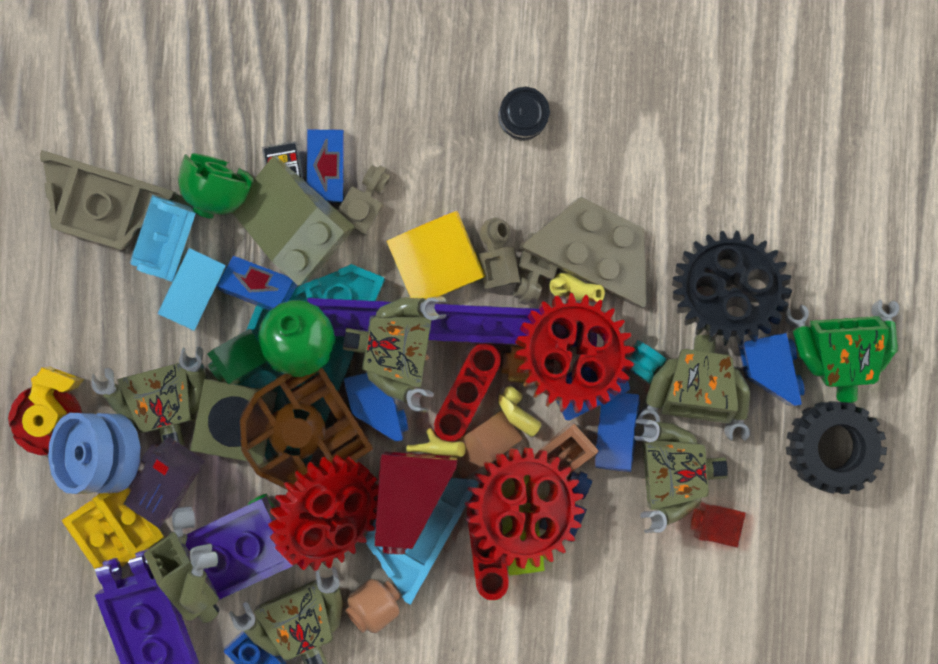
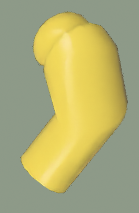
[549,273,605,303]
[498,386,541,437]

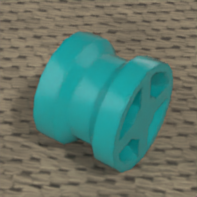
[625,340,667,384]

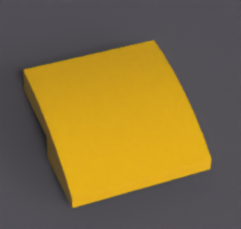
[386,211,485,299]
[61,487,164,569]

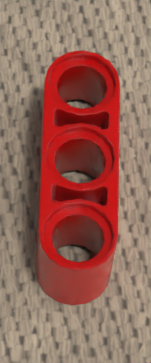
[434,344,501,441]
[467,495,509,601]

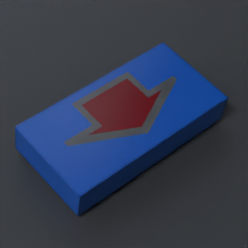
[307,129,344,203]
[216,256,297,311]

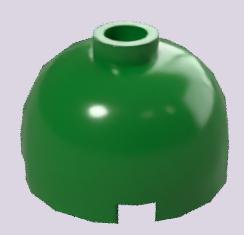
[178,153,254,219]
[258,300,336,377]

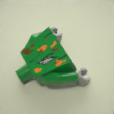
[785,300,899,403]

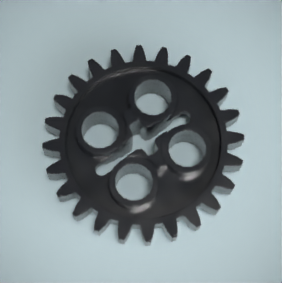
[672,230,792,346]

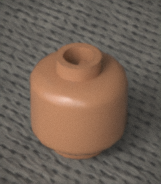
[345,579,401,633]

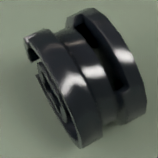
[498,86,550,141]

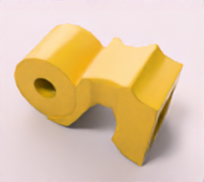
[22,366,84,437]

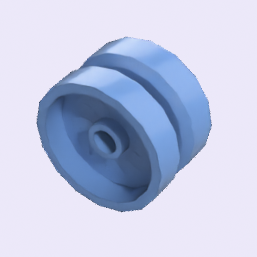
[48,413,141,494]

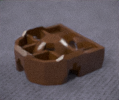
[240,368,373,489]

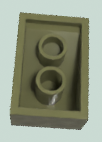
[232,155,356,286]

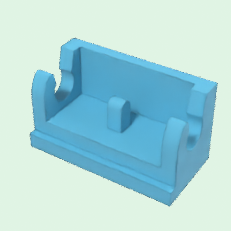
[130,195,196,282]
[157,248,226,331]

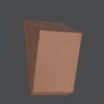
[453,410,522,478]
[534,422,598,475]

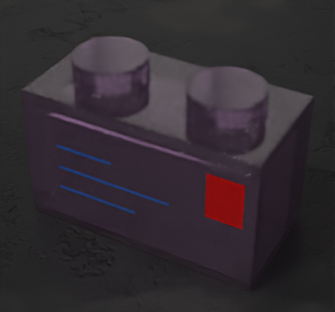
[124,437,205,528]

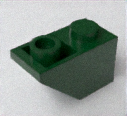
[207,329,269,385]

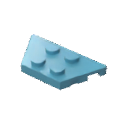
[365,478,479,605]

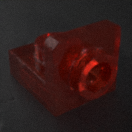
[690,501,746,548]

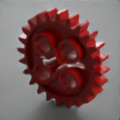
[514,293,635,413]
[465,447,584,569]
[268,455,379,571]

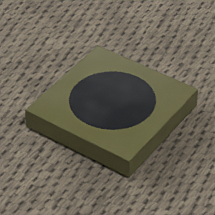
[190,378,277,464]

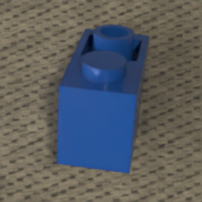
[737,333,805,406]
[344,373,409,441]

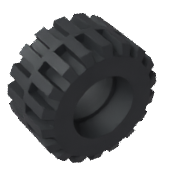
[786,401,887,494]

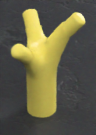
[406,428,466,457]

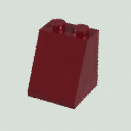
[374,451,458,555]

